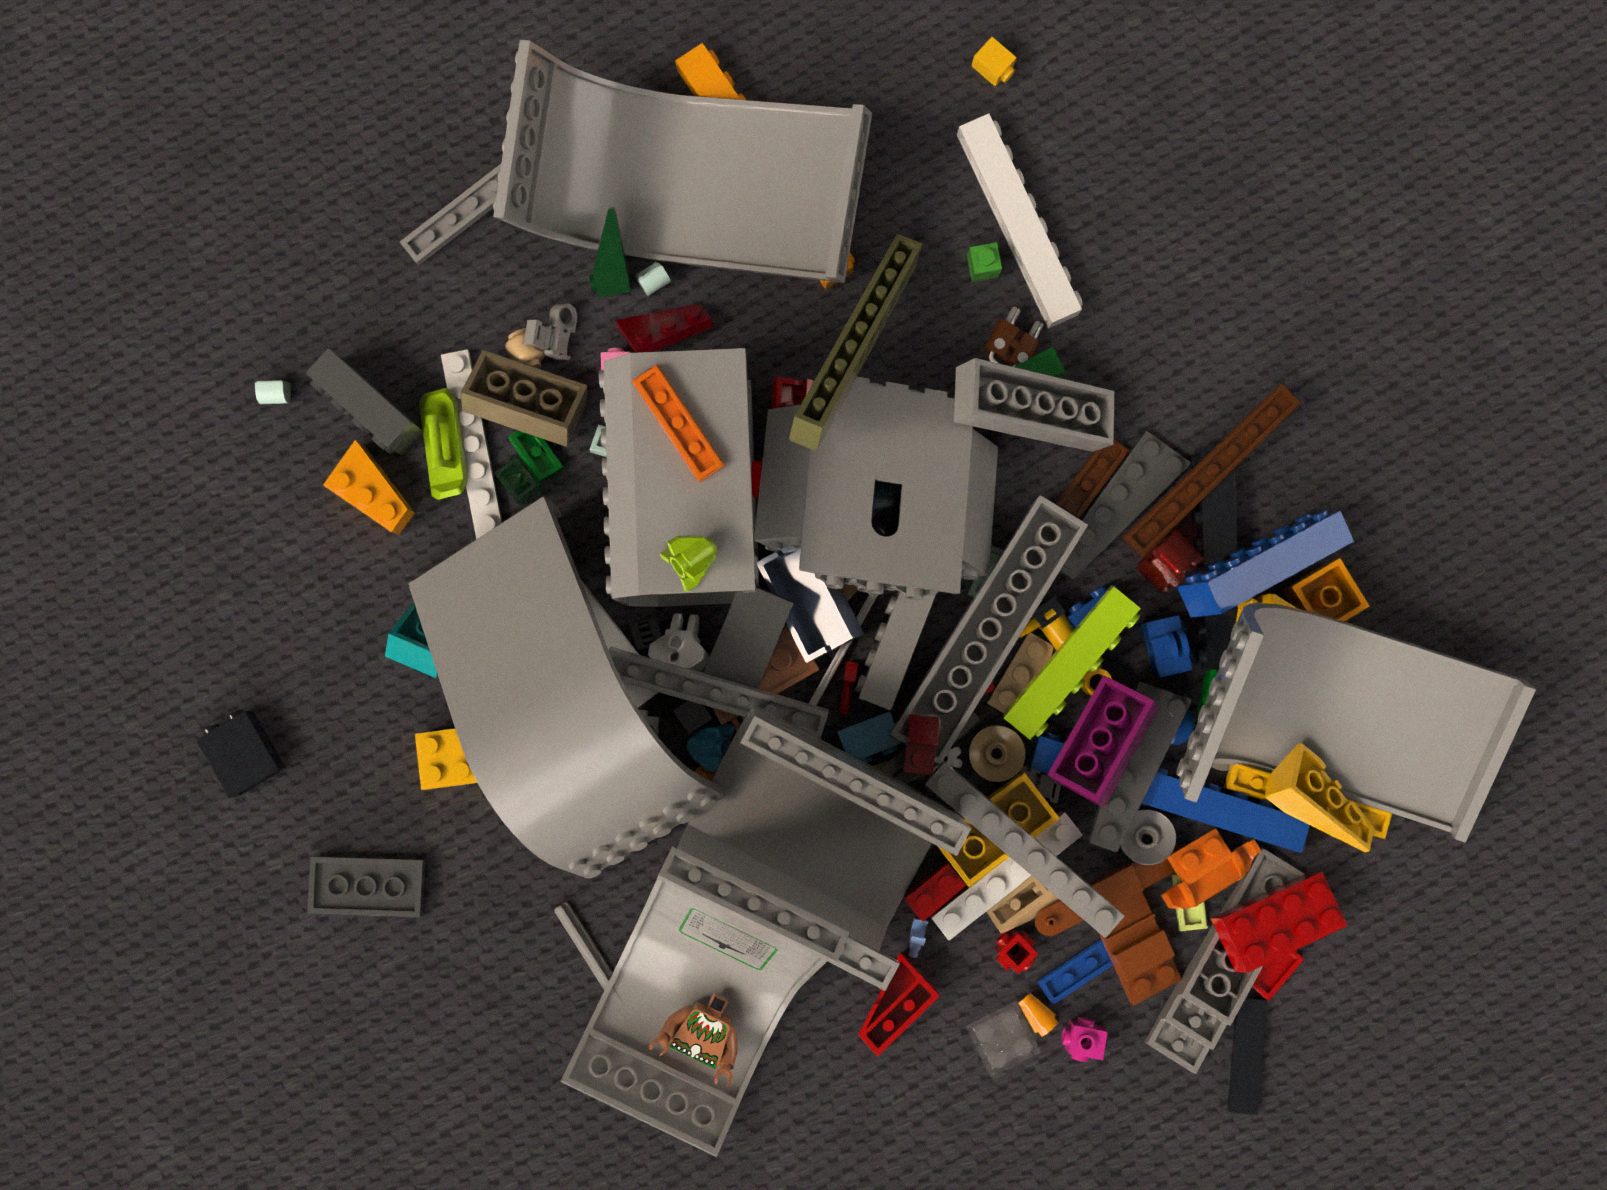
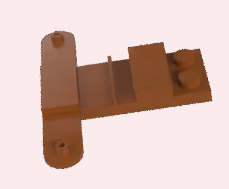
[1035,844,1182,1005]

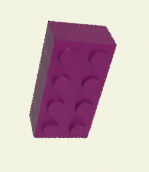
[1047,675,1159,808]

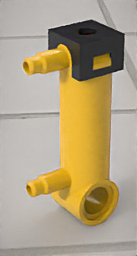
[1019,597,1112,696]

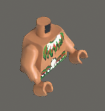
[649,993,738,1087]

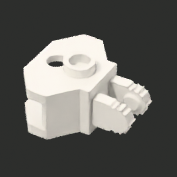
[648,613,710,672]

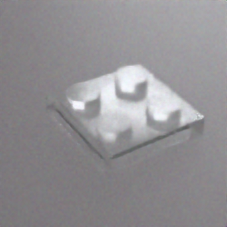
[965,1000,1041,1077]

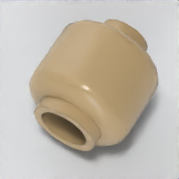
[505,328,546,368]

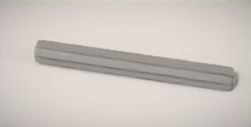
[554,902,625,1008]

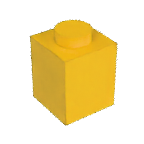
[972,37,1017,87]

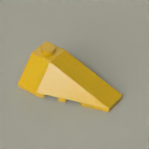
[1265,743,1374,852]

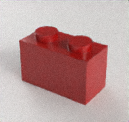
[903,861,966,922]

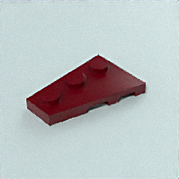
[615,304,713,353]

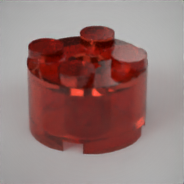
[1135,529,1203,594]

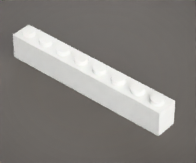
[957,113,1083,329]

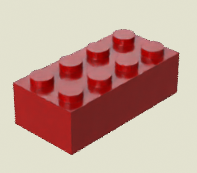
[1210,872,1348,973]

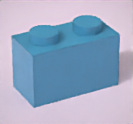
[837,711,900,763]

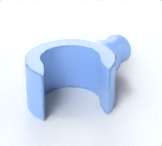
[909,918,928,958]

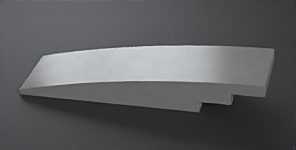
[1145,848,1305,1074]

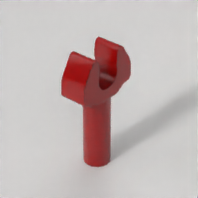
[838,661,858,714]

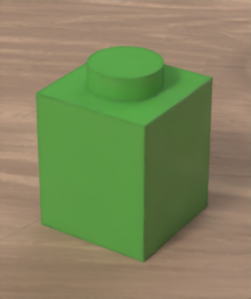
[967,242,1002,282]

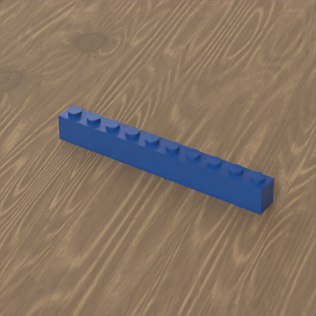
[1027,732,1310,853]

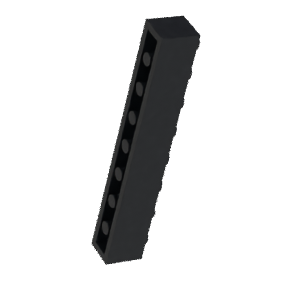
[1190,446,1238,669]

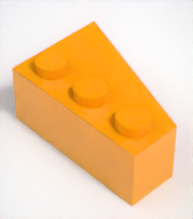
[323,439,415,535]

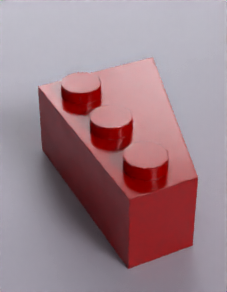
[858,952,941,1057]

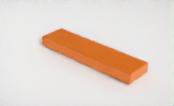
[632,364,725,483]

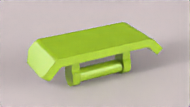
[419,388,468,500]

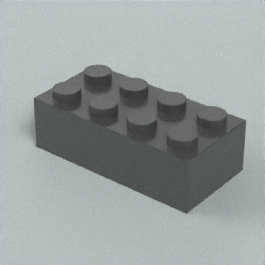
[306,348,423,456]

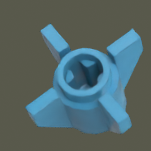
[687,724,736,772]

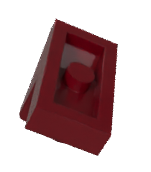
[903,714,939,775]

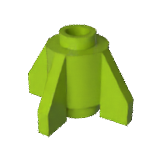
[660,535,717,592]

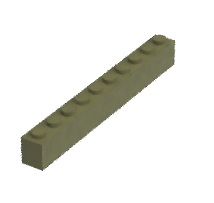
[789,234,922,451]

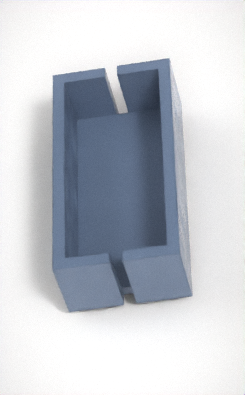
[756,547,864,663]

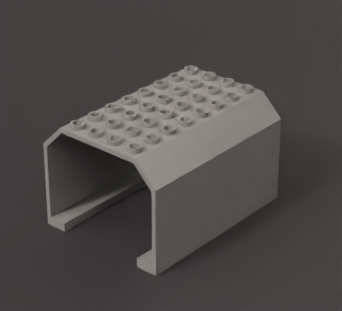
[599,348,760,607]
[677,704,971,991]

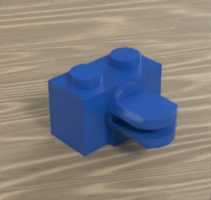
[1141,615,1194,678]

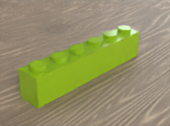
[1003,585,1141,739]

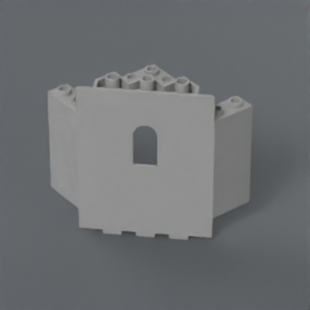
[754,377,998,600]

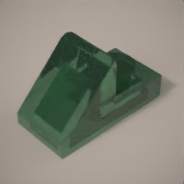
[495,456,543,506]

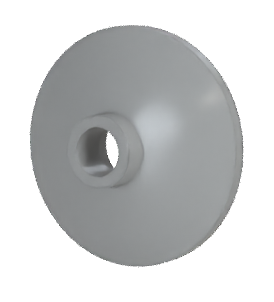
[1120,810,1176,865]

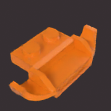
[1161,828,1261,909]

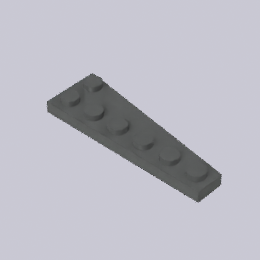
[1060,431,1191,580]
[1088,682,1192,853]

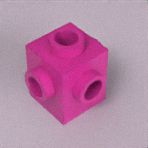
[1061,1017,1108,1062]

